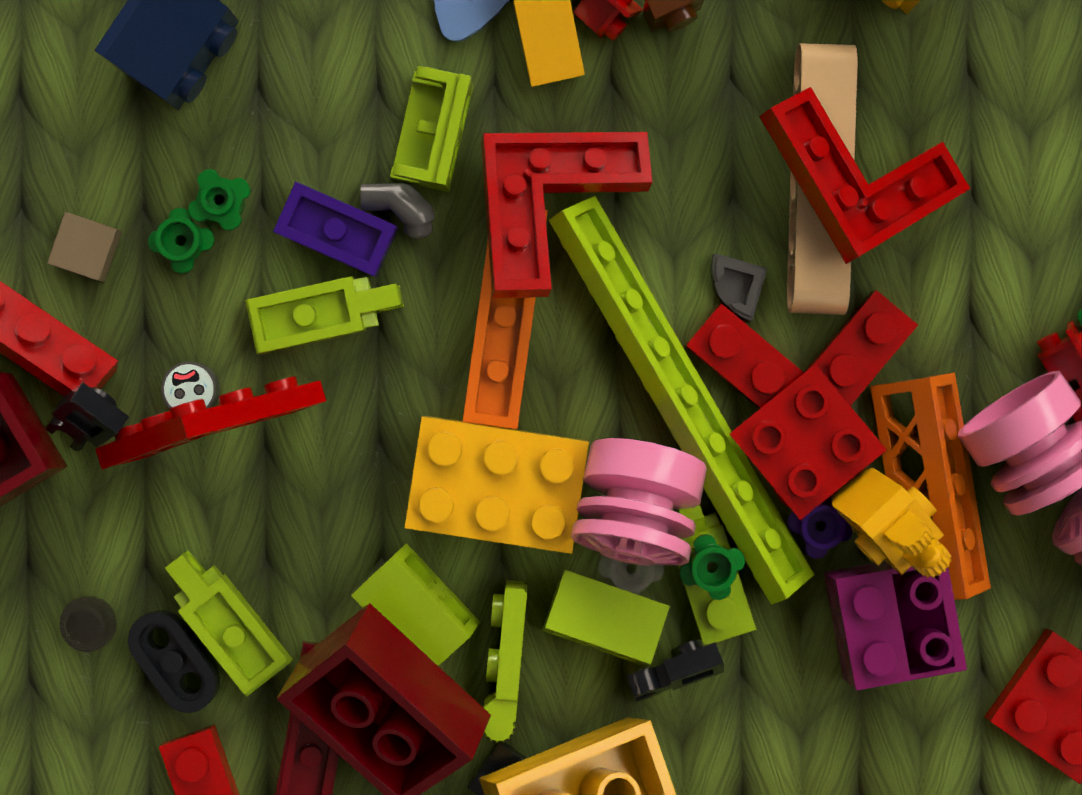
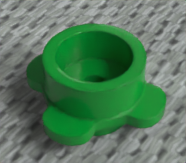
[188,169,251,231]
[148,208,215,274]
[679,534,745,600]

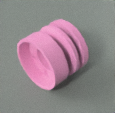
[957,371,1082,516]
[571,438,707,566]

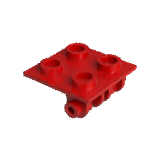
[729,364,887,520]

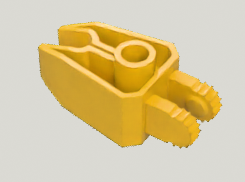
[831,468,952,578]

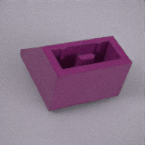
[824,562,967,691]

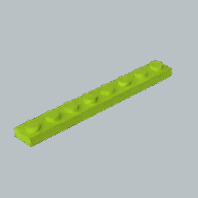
[549,196,815,605]

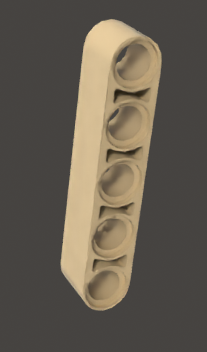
[787,43,858,315]

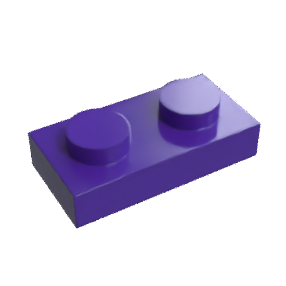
[273,181,398,278]

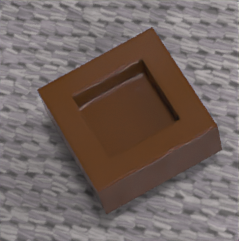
[642,0,704,32]

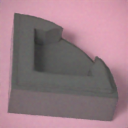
[710,253,767,322]

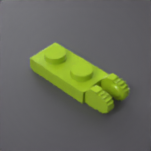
[483,580,528,743]

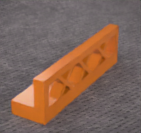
[870,372,991,600]

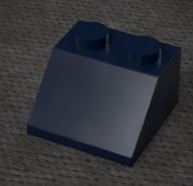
[94,0,239,111]

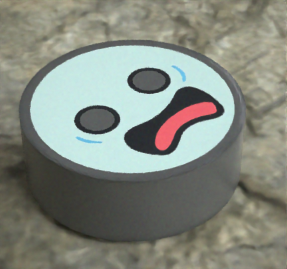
[161,362,220,409]

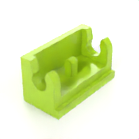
[390,66,473,192]
[351,543,480,666]
[542,570,670,666]

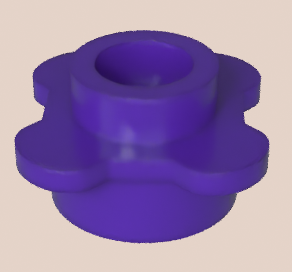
[787,496,853,559]

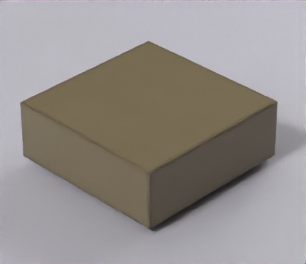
[47,212,122,282]

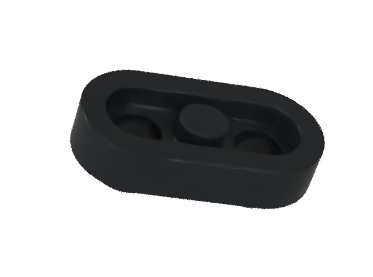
[128,610,220,713]

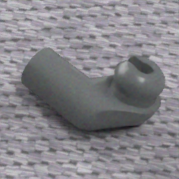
[361,183,435,239]

